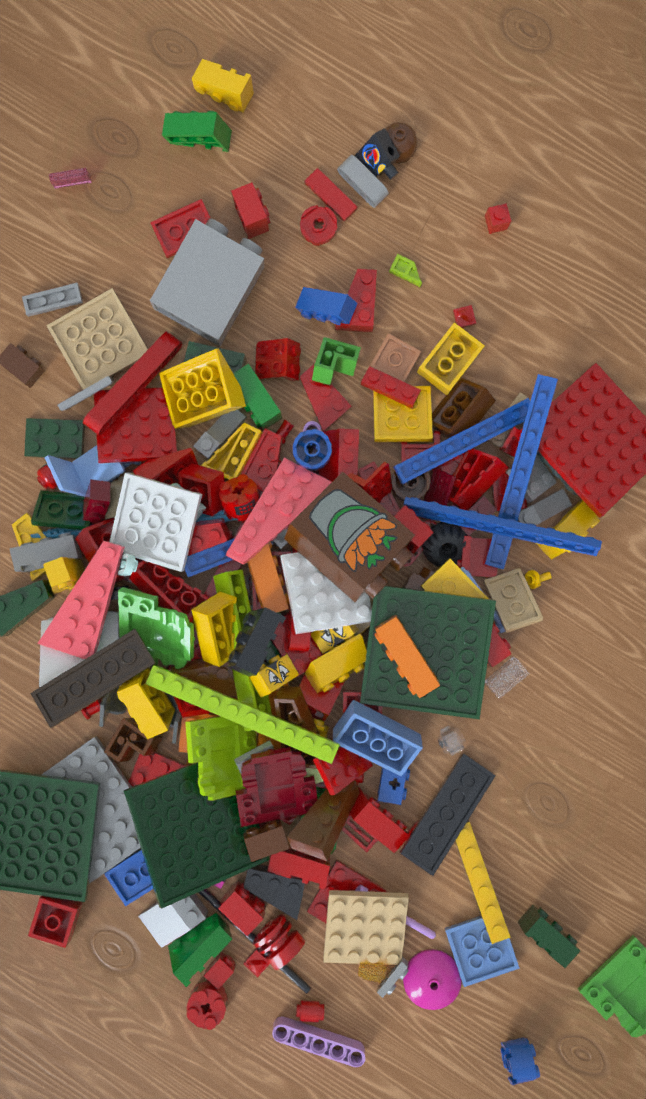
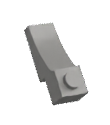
[193,409,247,459]
[518,489,572,525]

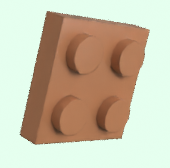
[370,333,421,382]

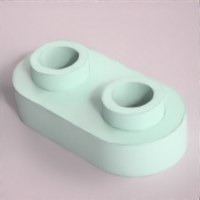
[117,554,138,576]

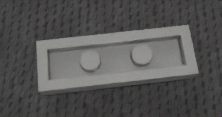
[22,283,83,317]

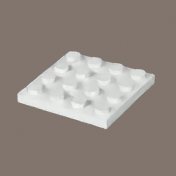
[110,473,202,572]
[280,552,372,634]

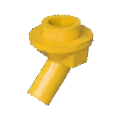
[524,570,552,589]

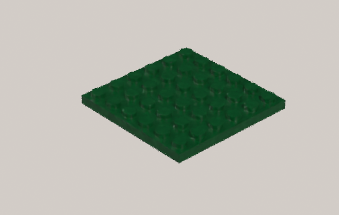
[360,586,496,720]
[123,762,270,909]
[0,769,100,902]

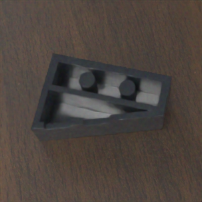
[228,607,286,677]
[244,864,305,920]

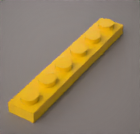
[455,821,511,944]

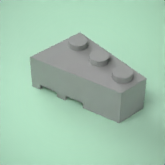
[9,533,82,572]

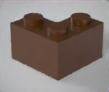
[104,718,163,763]
[243,819,289,862]

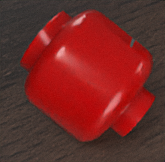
[36,463,58,489]

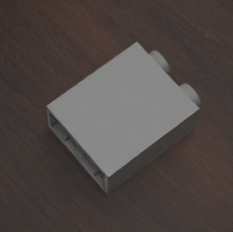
[150,219,264,346]

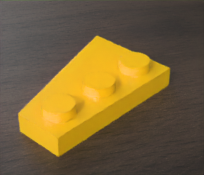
[12,513,47,582]

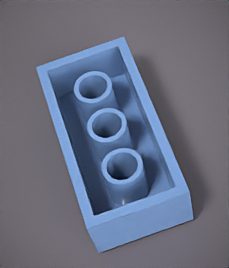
[333,700,423,776]

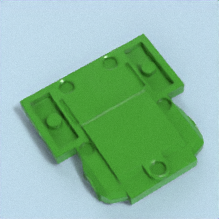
[118,587,195,669]
[577,935,646,1037]

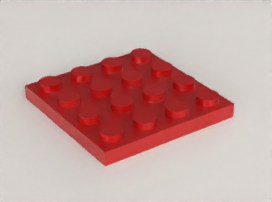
[93,388,177,463]

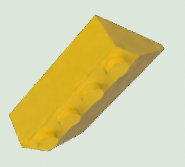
[159,349,246,429]

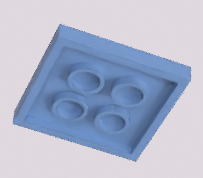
[445,916,520,987]

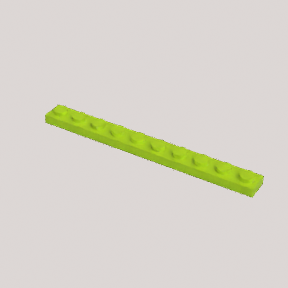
[146,665,340,764]

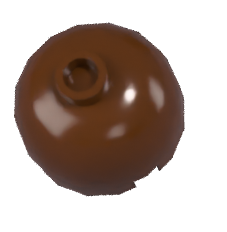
[385,122,417,164]

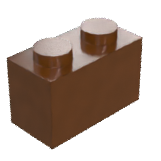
[0,343,45,388]

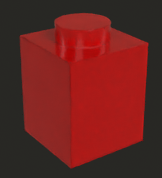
[485,203,511,234]
[204,952,236,989]

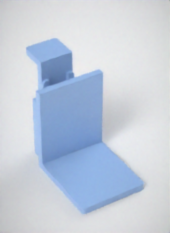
[45,445,141,497]

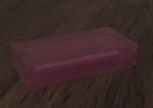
[49,168,92,189]

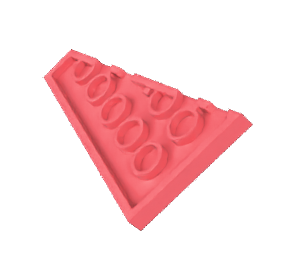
[226,458,332,565]
[37,541,125,659]

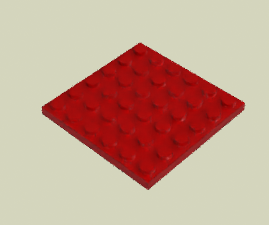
[520,363,646,518]

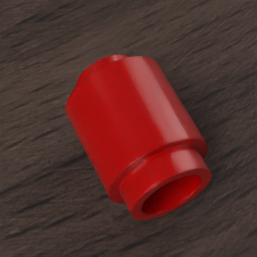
[296,1000,324,1022]

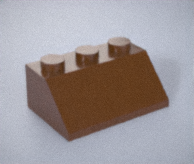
[432,377,496,439]

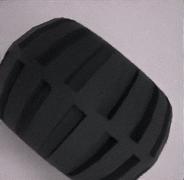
[422,522,467,567]

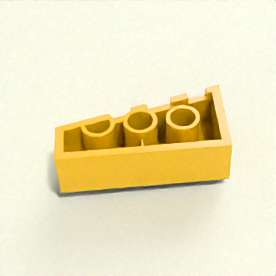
[43,557,85,594]

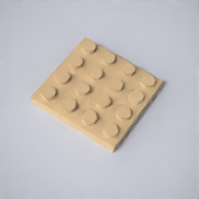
[46,288,148,390]
[323,890,409,965]

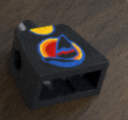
[355,128,400,180]

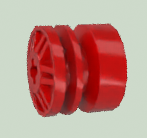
[253,914,305,970]

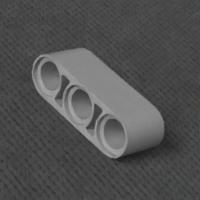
[337,155,389,208]

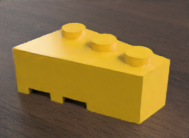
[192,59,254,113]
[201,423,262,481]
[536,500,600,560]
[191,592,237,667]

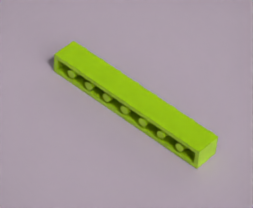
[213,570,272,731]

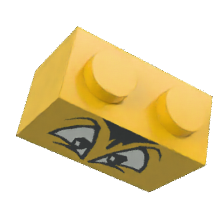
[311,624,359,653]
[249,654,299,697]

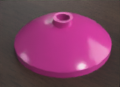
[403,949,462,1010]

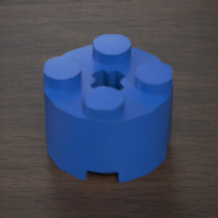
[293,429,332,471]
[500,1037,540,1085]

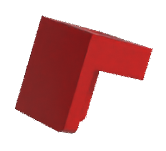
[499,427,521,458]

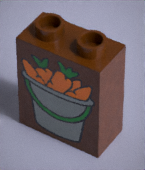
[284,472,415,602]

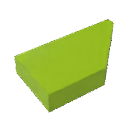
[389,254,422,287]

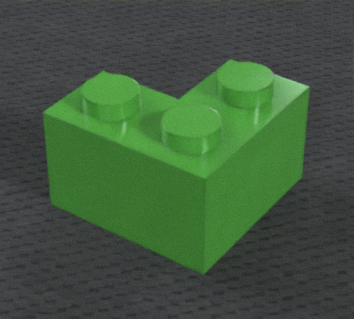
[312,337,361,385]

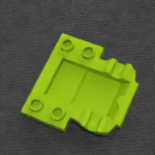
[185,716,257,801]

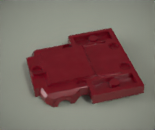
[235,747,317,827]

